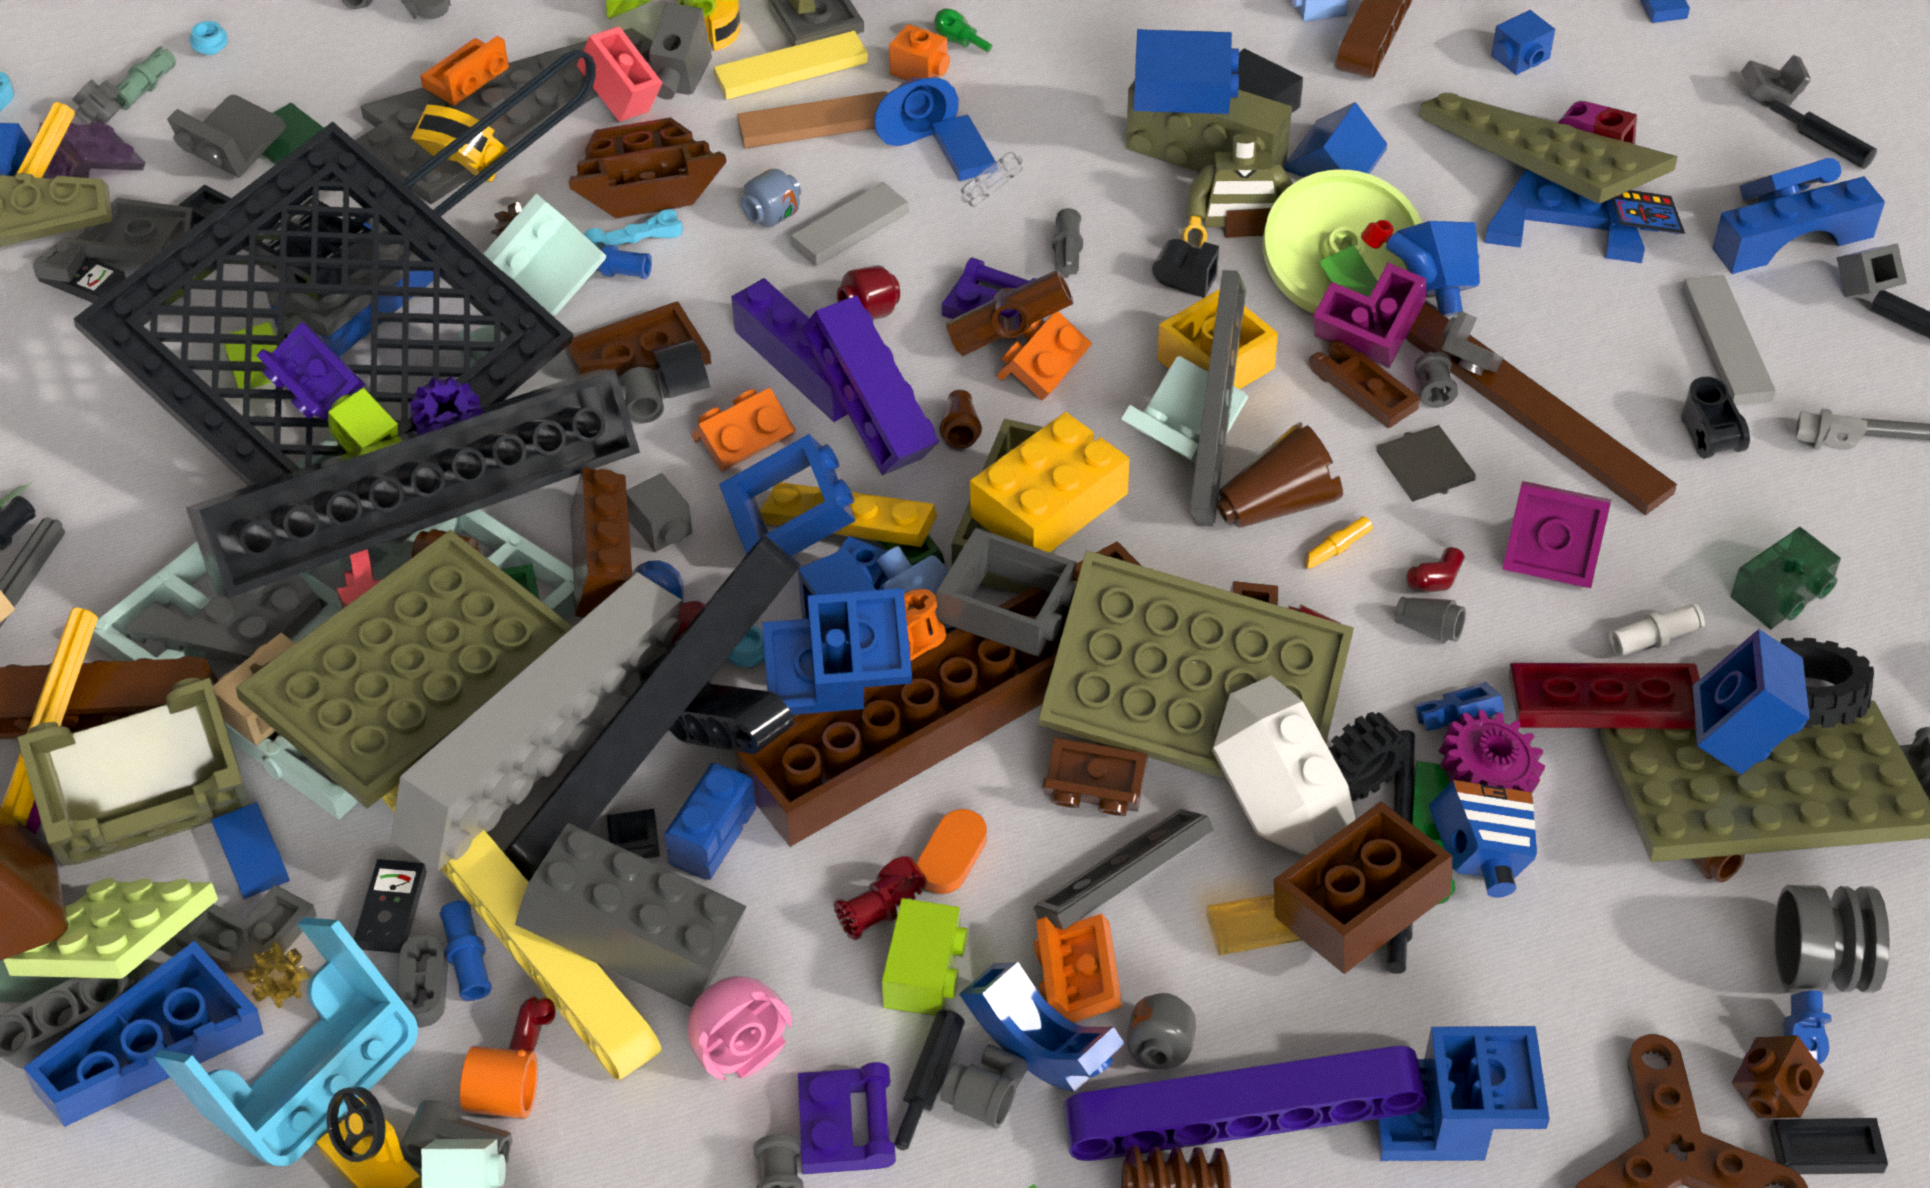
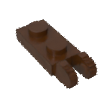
[1308,340,1420,429]

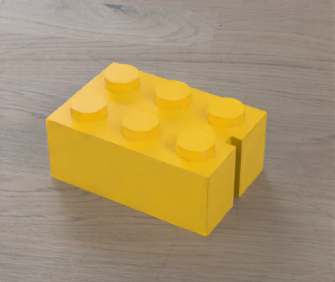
[970,411,1130,553]

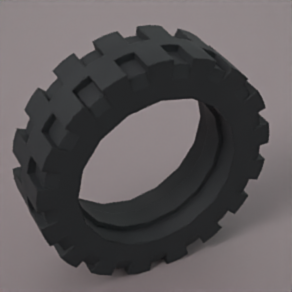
[1780,637,1874,728]

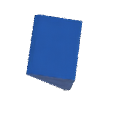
[1284,102,1387,177]

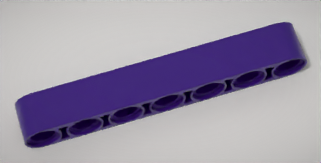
[1063,1046,1427,1161]

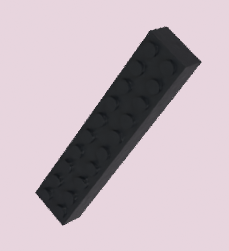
[186,369,640,598]

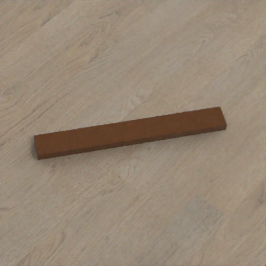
[1406,302,1677,515]

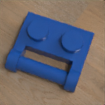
[1739,158,1841,203]

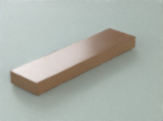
[737,91,888,149]

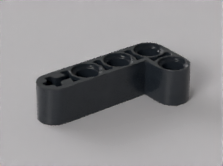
[639,650,794,754]

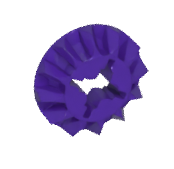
[410,376,481,429]

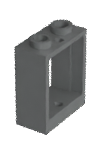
[936,528,1077,656]

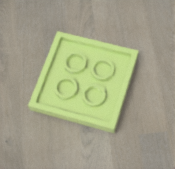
[3,878,218,979]

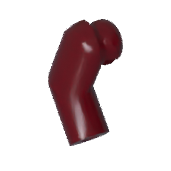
[1406,547,1465,592]
[508,996,556,1052]

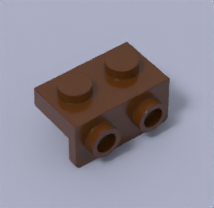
[1042,737,1148,816]

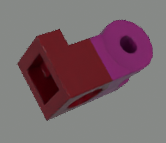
[1557,101,1637,144]

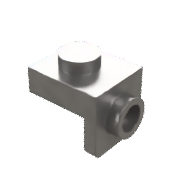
[1741,55,1811,106]
[1442,311,1504,376]

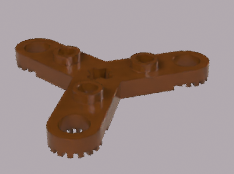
[1575,1034,1808,1188]

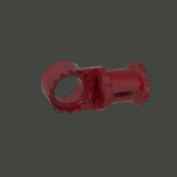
[833,856,927,941]

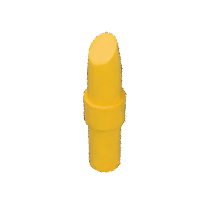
[1305,516,1373,569]

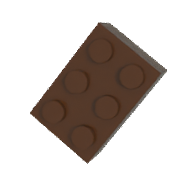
[1273,801,1452,974]

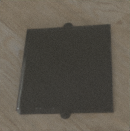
[1376,425,1476,502]

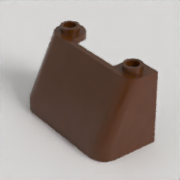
[0,806,69,960]

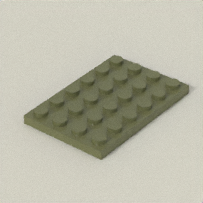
[236,530,573,809]
[1037,550,1354,780]
[1599,700,1930,862]

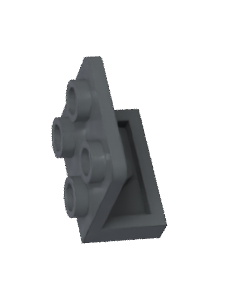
[167,95,286,178]

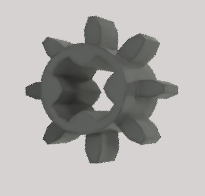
[72,79,122,127]

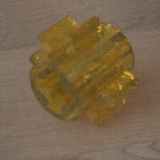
[243,942,310,1008]

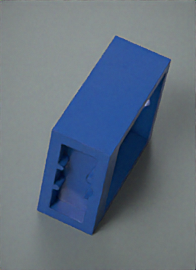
[719,434,856,556]

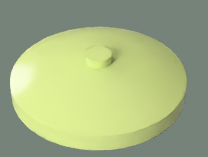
[1263,170,1422,314]

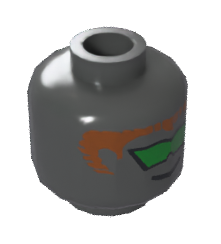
[1127,993,1196,1069]

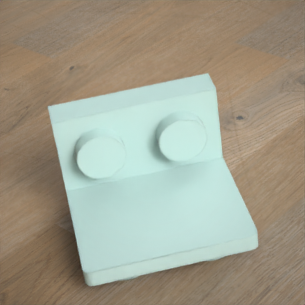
[483,193,606,316]
[1121,356,1248,463]

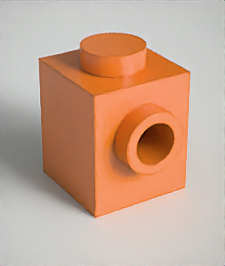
[889,24,950,80]

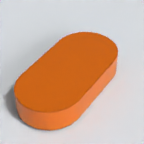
[918,809,987,894]

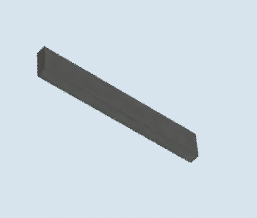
[1189,270,1246,526]

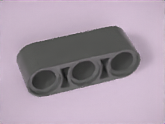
[0,975,137,1069]

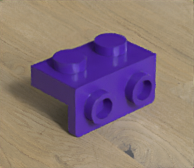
[256,322,366,421]

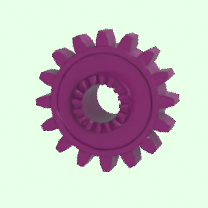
[1438,710,1545,793]

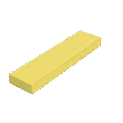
[714,31,868,100]

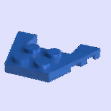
[1485,169,1645,263]

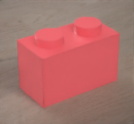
[577,26,663,122]

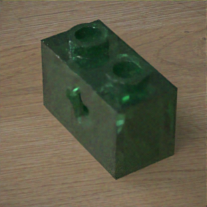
[1730,527,1841,630]

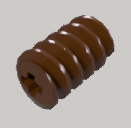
[1121,1145,1231,1188]

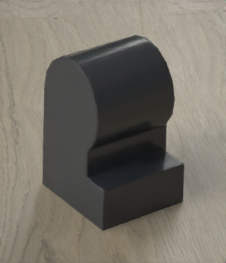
[1152,239,1219,298]

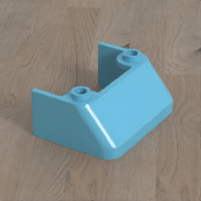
[153,917,418,1166]

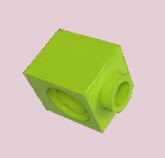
[328,388,398,453]

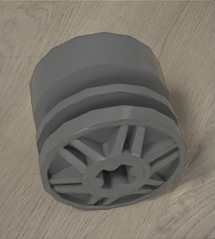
[1774,885,1890,993]

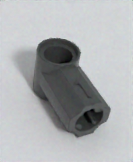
[400,1100,513,1168]

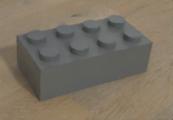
[515,823,747,1007]

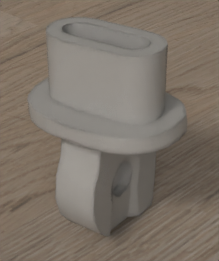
[1796,409,1868,450]

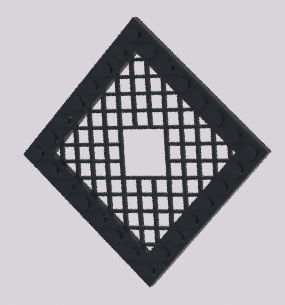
[73,121,573,486]

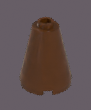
[1216,422,1343,528]

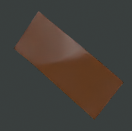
[1225,208,1271,238]

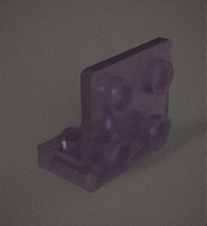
[37,122,146,179]

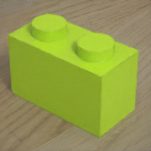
[882,898,968,1016]

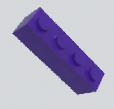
[731,278,848,422]
[800,295,939,476]

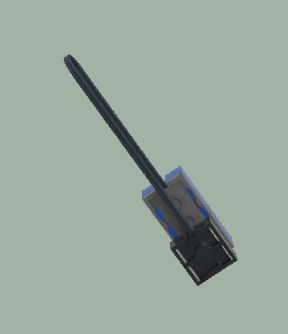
[255,50,596,357]

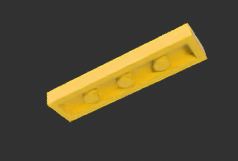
[760,482,937,547]

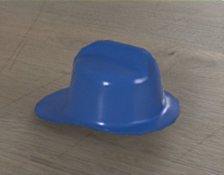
[874,77,959,146]

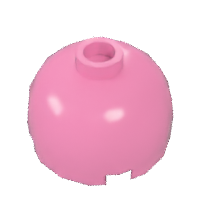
[687,976,792,1080]

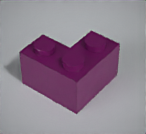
[1313,263,1426,368]

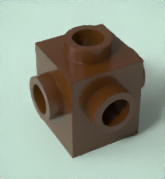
[1731,1035,1824,1119]

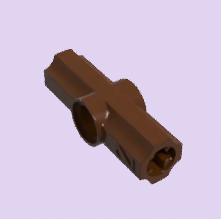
[946,269,1074,356]

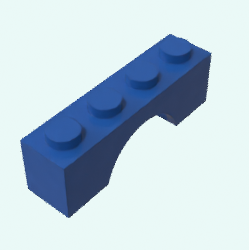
[1712,176,1885,274]

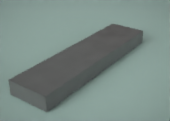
[1033,809,1214,930]

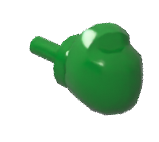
[934,8,992,53]

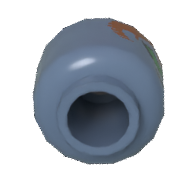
[741,168,801,227]

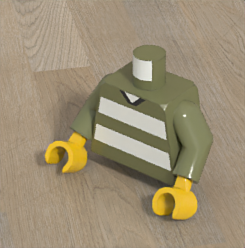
[1180,133,1293,247]

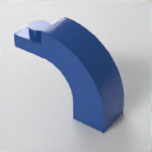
[959,962,1124,1092]

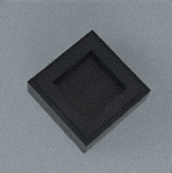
[607,809,660,859]

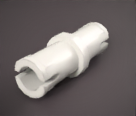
[1609,603,1705,656]

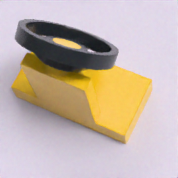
[316,1086,422,1188]

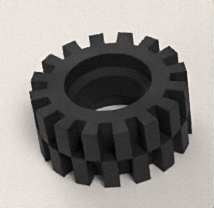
[1328,712,1410,801]

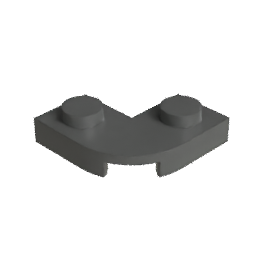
[174,885,317,972]

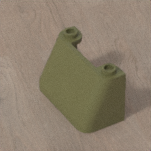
[17,678,251,865]

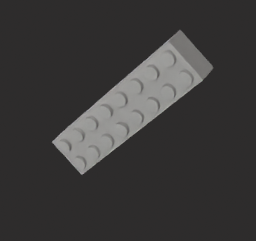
[390,572,682,872]

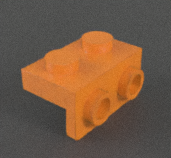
[420,36,509,106]
[996,311,1092,400]
[691,387,796,473]
[1033,913,1123,1023]

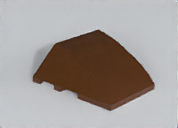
[569,117,726,218]

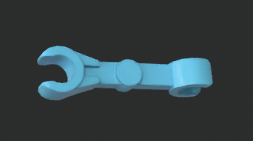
[584,209,683,248]

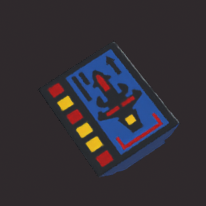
[1606,190,1685,234]

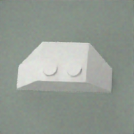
[1212,675,1356,856]

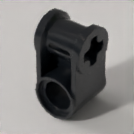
[1681,376,1750,459]

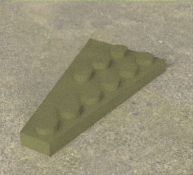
[1419,93,1677,204]
[0,173,113,247]

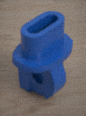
[1783,990,1832,1064]

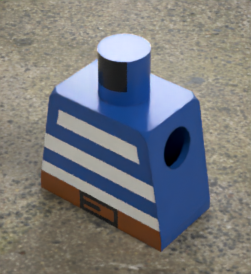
[1429,780,1537,898]

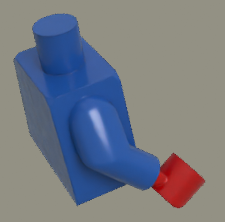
[1361,220,1480,317]

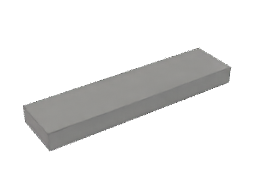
[1682,275,1776,405]

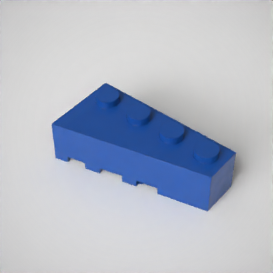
[23,941,264,1127]

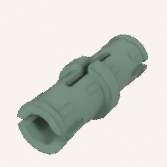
[115,46,176,110]

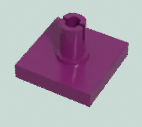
[1502,481,1611,588]

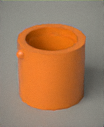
[460,1046,538,1119]

